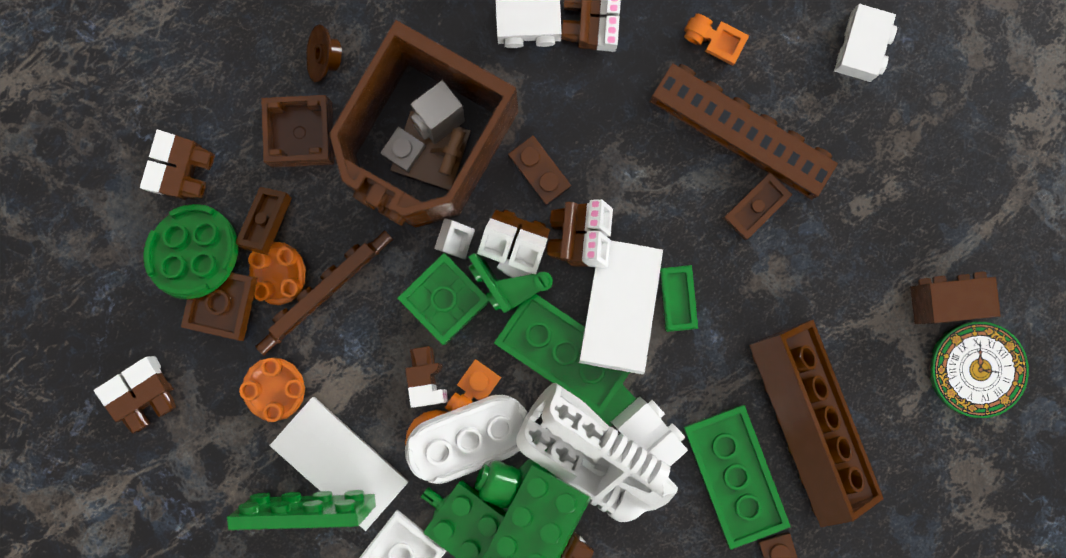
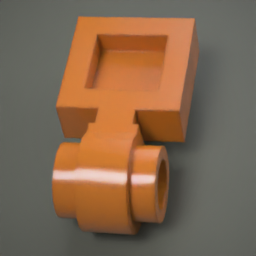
[684,14,749,66]
[445,359,502,412]

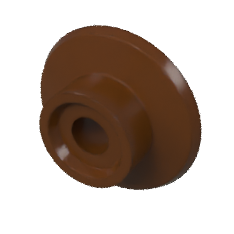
[306,24,342,82]

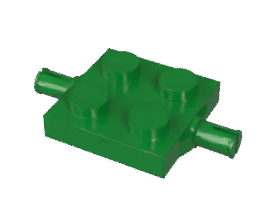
[421,480,506,558]

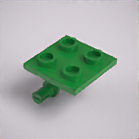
[468,253,553,313]

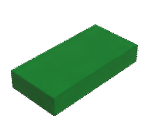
[660,265,698,332]

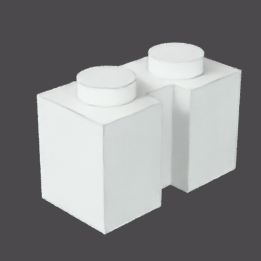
[496,0,562,48]
[834,4,897,82]
[411,80,465,144]
[611,396,688,466]

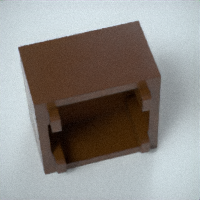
[261,95,335,167]
[910,271,1001,324]

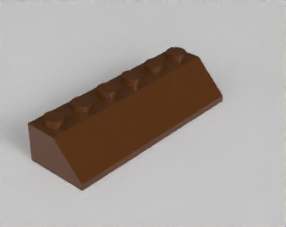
[749,319,884,527]

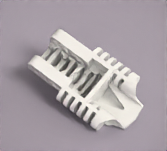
[516,383,678,522]

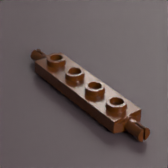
[255,230,394,356]

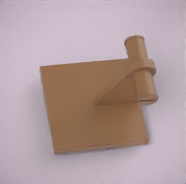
[390,111,471,190]

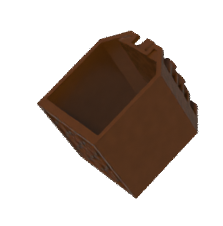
[330,20,518,228]

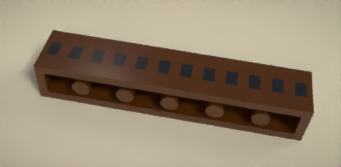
[650,63,838,200]

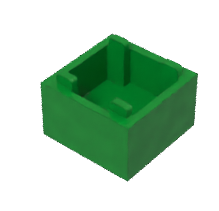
[397,253,490,345]

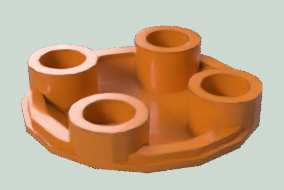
[248,242,306,305]
[239,357,305,422]

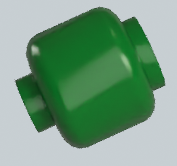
[474,460,522,508]

